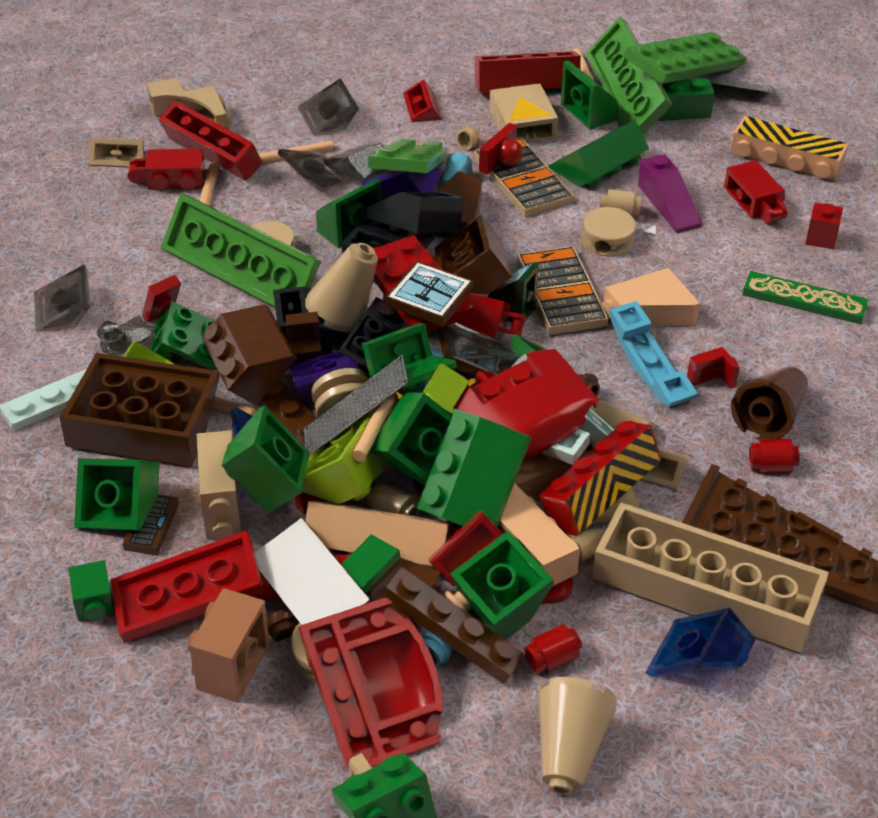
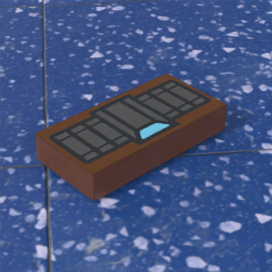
[123,494,179,556]

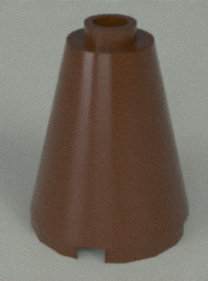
[731,367,808,440]

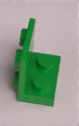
[150,301,217,370]

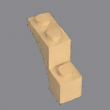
[147,78,231,129]

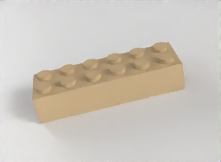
[592,502,829,653]

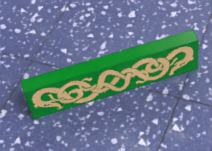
[742,271,869,324]

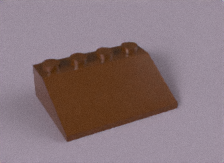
[59,353,220,466]

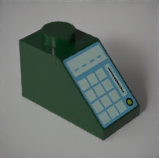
[488,263,539,322]

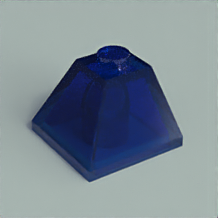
[646,608,756,677]

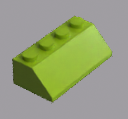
[301,397,400,504]

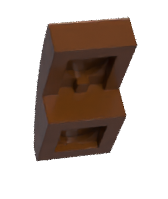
[286,312,321,370]

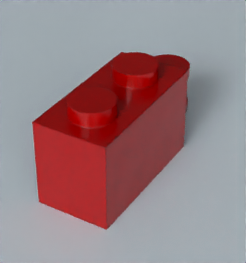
[127,149,205,190]
[724,160,787,223]
[458,293,527,340]

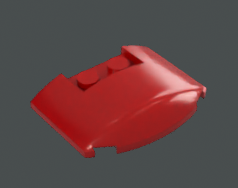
[453,349,599,459]
[299,597,443,770]

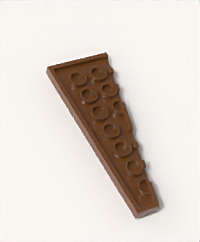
[682,464,878,613]

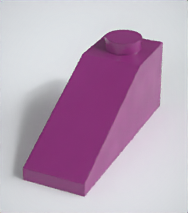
[638,154,702,233]

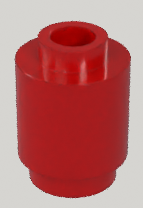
[749,439,800,473]
[524,624,582,674]

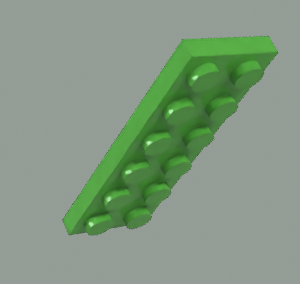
[586,17,672,135]
[623,32,747,84]
[368,139,449,173]
[161,194,321,307]

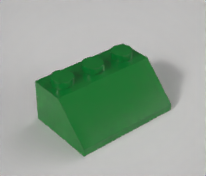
[548,120,650,188]
[417,409,532,527]

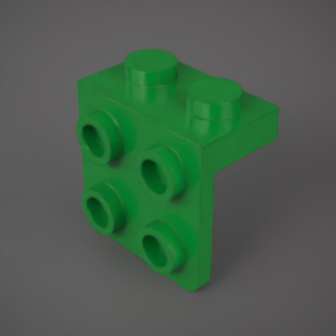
[362,323,457,391]
[331,753,437,818]

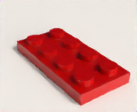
[373,236,474,333]
[111,530,264,643]

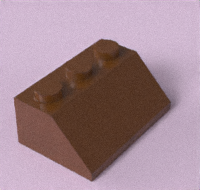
[202,304,297,406]

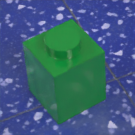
[68,560,115,621]

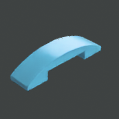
[609,301,698,407]

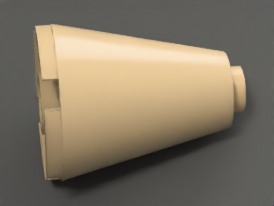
[305,243,378,332]
[539,677,617,795]

